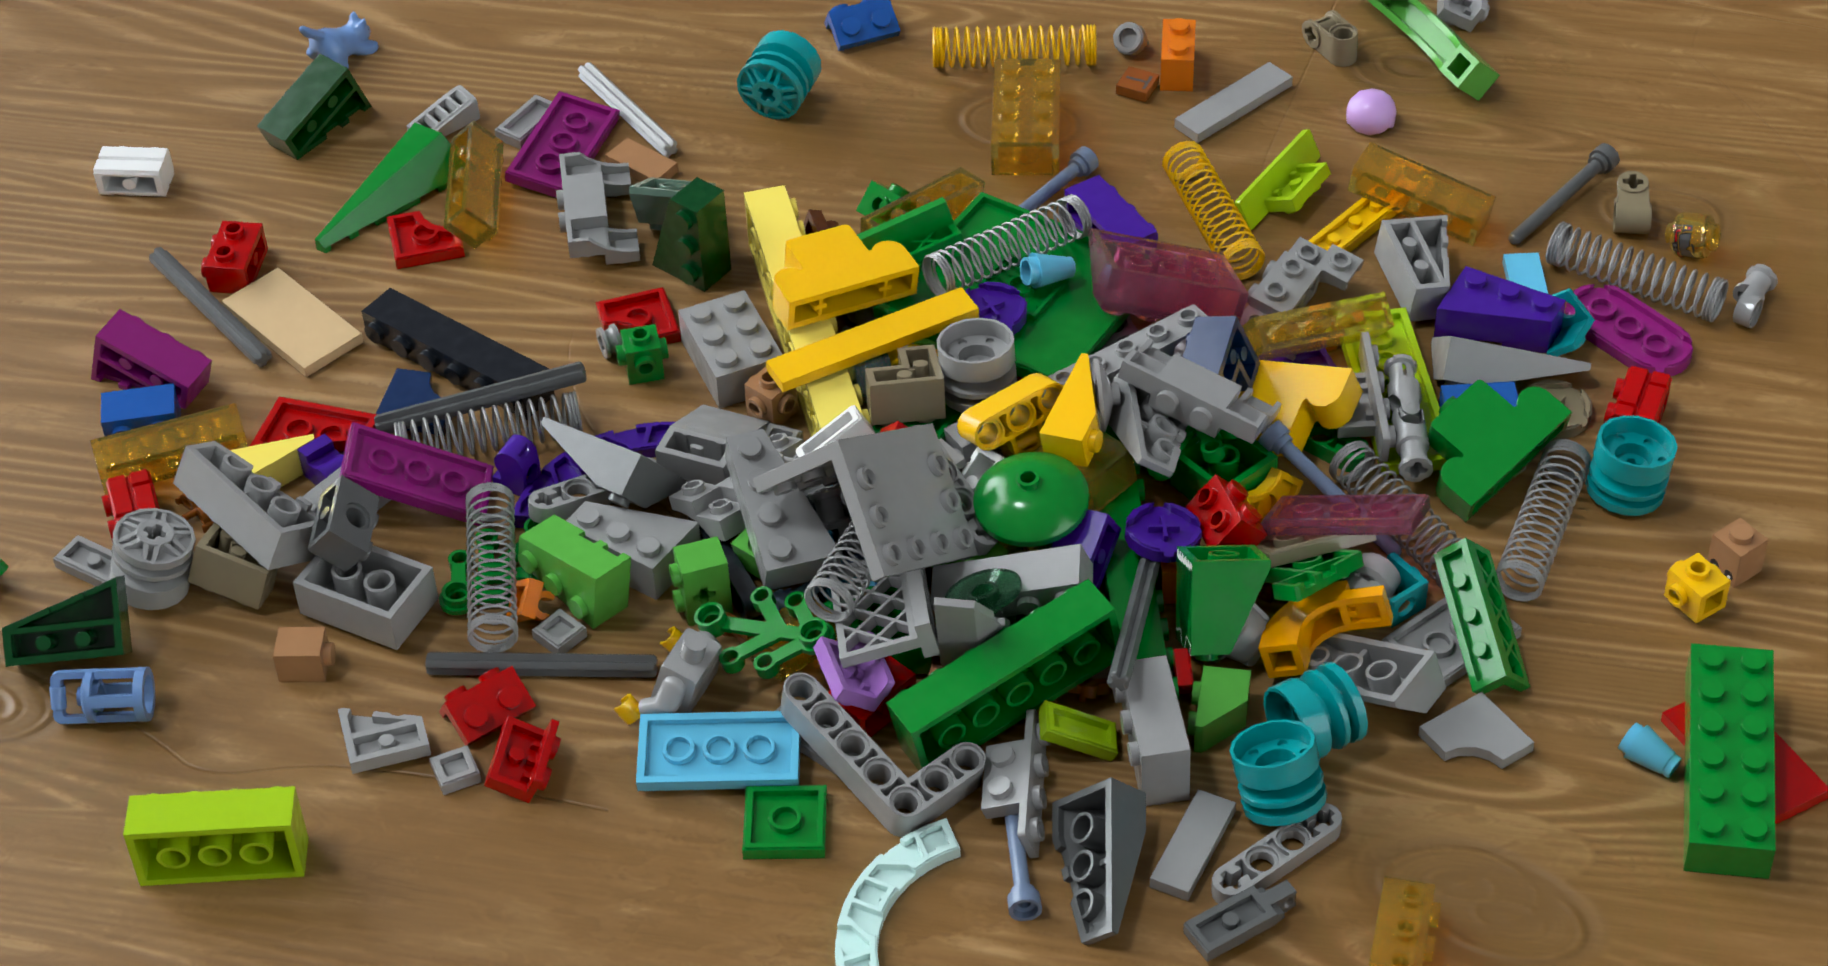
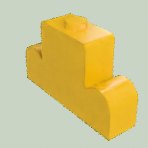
[772,225,919,330]
[1238,360,1363,457]

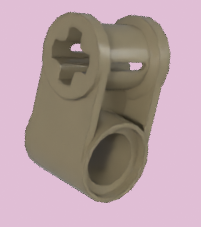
[1302,10,1358,67]
[1613,171,1652,234]

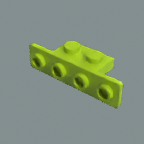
[1234,129,1331,230]

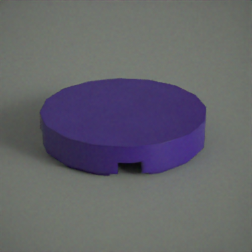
[965,282,1027,335]
[1124,503,1202,563]

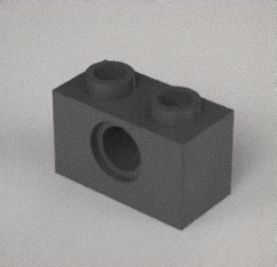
[308,475,380,572]

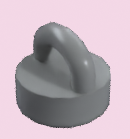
[1113,22,1149,55]

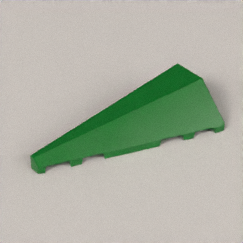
[315,123,472,253]

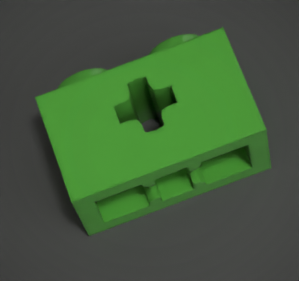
[669,536,733,626]

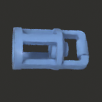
[49,667,155,724]

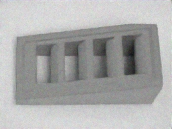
[406,85,480,136]

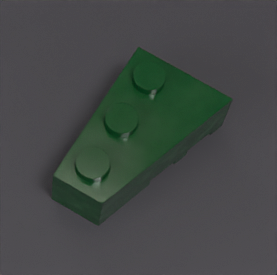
[652,177,731,292]
[2,575,132,667]

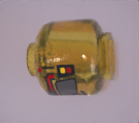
[1665,212,1721,259]

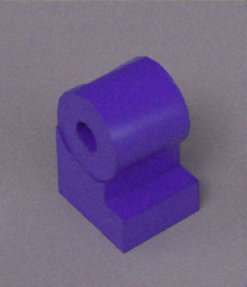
[297,434,344,486]
[492,434,541,496]

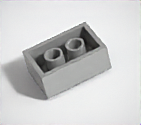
[678,290,783,409]
[293,545,439,650]

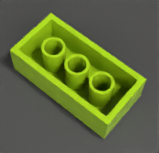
[123,786,309,886]

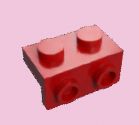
[439,666,536,746]
[484,716,561,803]

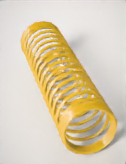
[932,24,1097,69]
[1162,141,1265,281]

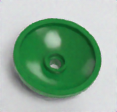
[973,452,1089,547]

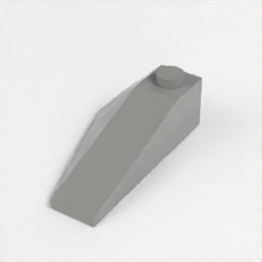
[1431,336,1592,385]
[1109,376,1188,478]
[934,597,1010,666]
[1308,633,1446,713]

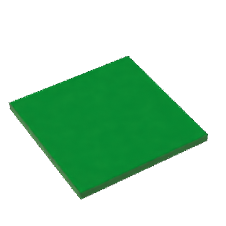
[873,192,1166,378]

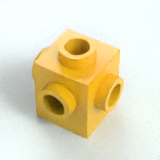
[1664,553,1731,623]

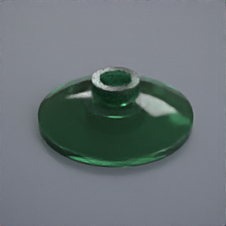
[945,568,1022,614]

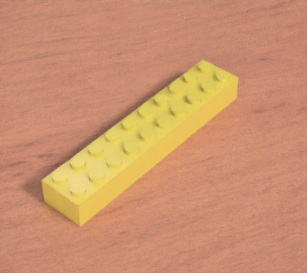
[744,185,871,437]

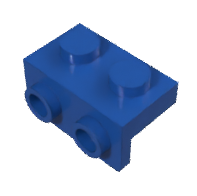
[824,0,901,51]

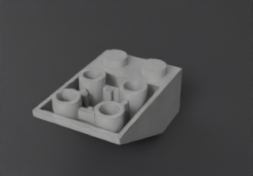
[655,405,770,485]

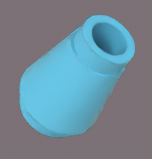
[1020,253,1076,288]
[1618,722,1682,778]

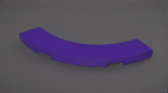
[514,422,675,528]

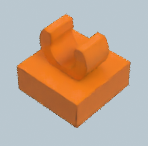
[506,578,555,622]

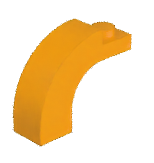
[1258,580,1393,678]

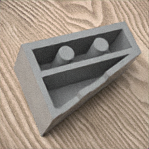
[1113,655,1191,806]

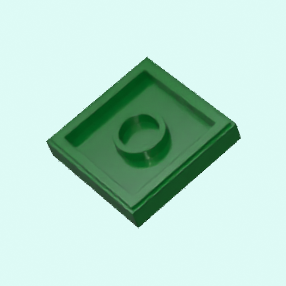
[742,785,828,860]

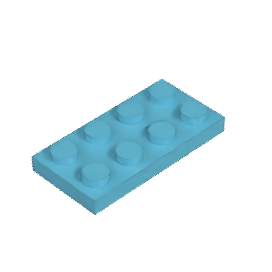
[636,711,801,791]

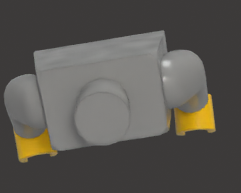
[613,626,722,725]

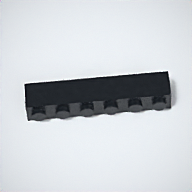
[361,288,555,420]

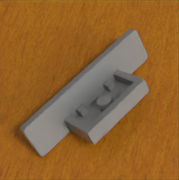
[1336,332,1396,462]
[981,709,1051,859]

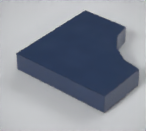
[376,368,453,436]

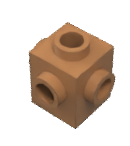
[744,367,798,425]

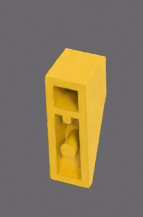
[1039,353,1103,467]

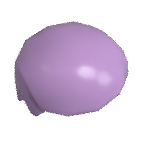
[1346,88,1397,136]

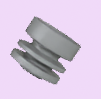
[936,318,1017,413]
[109,508,196,610]

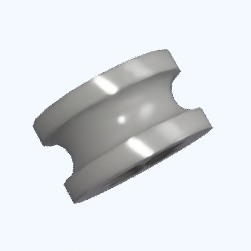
[596,323,622,359]

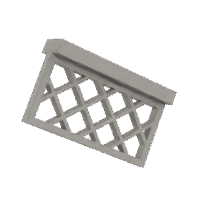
[829,559,940,668]

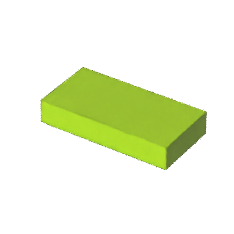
[1039,700,1118,761]

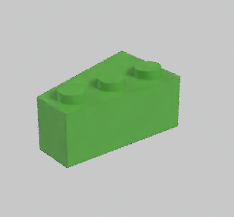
[518,514,631,629]

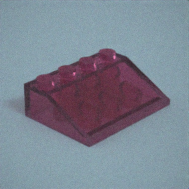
[1088,228,1249,322]

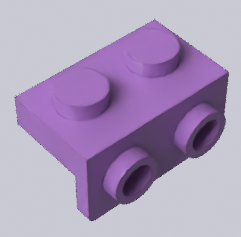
[813,631,895,712]

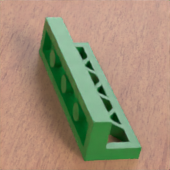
[857,197,964,263]
[1433,538,1530,694]

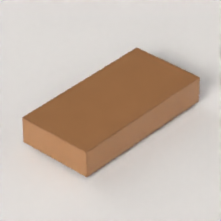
[605,137,678,181]

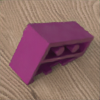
[91,309,212,409]

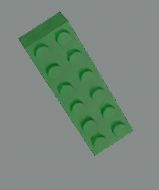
[886,578,1120,771]
[1683,643,1776,879]

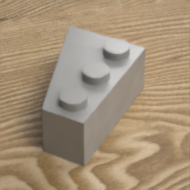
[1374,215,1450,321]
[566,501,701,600]

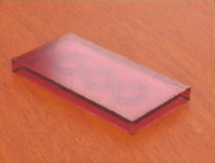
[1260,494,1431,536]

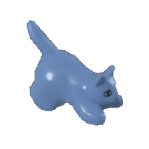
[299,12,379,68]

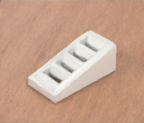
[795,405,875,457]

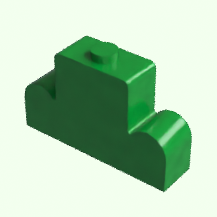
[1428,380,1572,522]

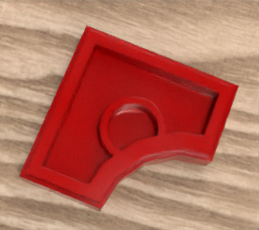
[386,211,465,269]
[595,287,681,344]

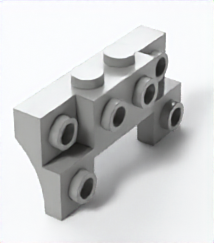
[556,152,640,265]
[1238,237,1364,361]
[1118,338,1282,444]
[669,433,804,541]

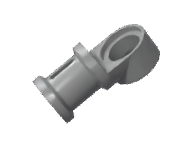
[1733,264,1778,329]
[808,485,862,561]

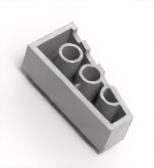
[725,429,841,590]

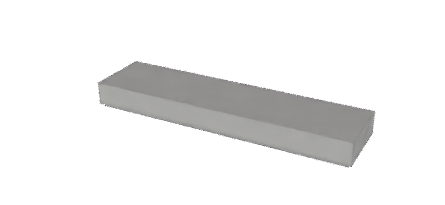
[1174,62,1293,143]

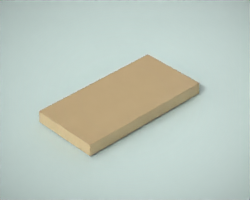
[222,268,363,377]

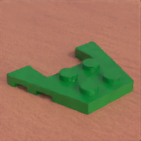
[1264,549,1364,602]

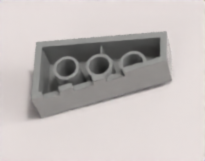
[173,441,316,570]

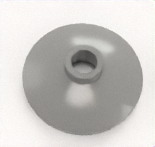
[1092,358,1120,433]

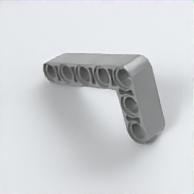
[780,672,986,837]

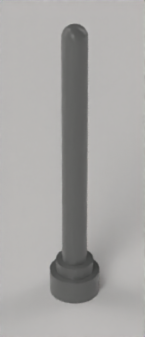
[1508,143,1620,245]

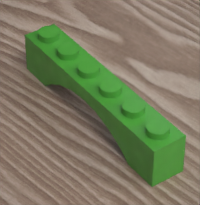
[1367,0,1500,101]

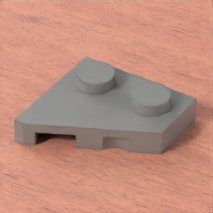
[338,708,431,774]

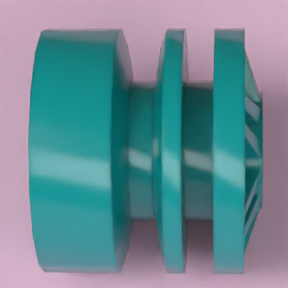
[737,30,822,120]
[1585,415,1678,516]
[1263,662,1368,759]
[1229,719,1327,826]

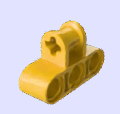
[957,373,1064,458]

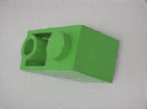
[1187,665,1251,753]

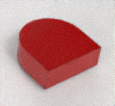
[1173,648,1194,695]

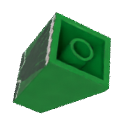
[1176,545,1271,661]

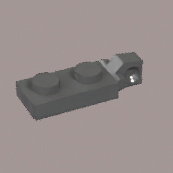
[1183,880,1297,962]

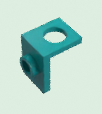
[1546,288,1595,357]
[1387,552,1429,628]

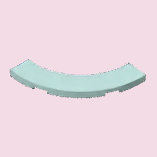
[835,818,961,966]

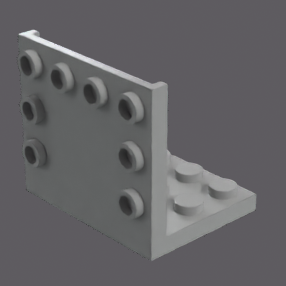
[753,423,978,581]

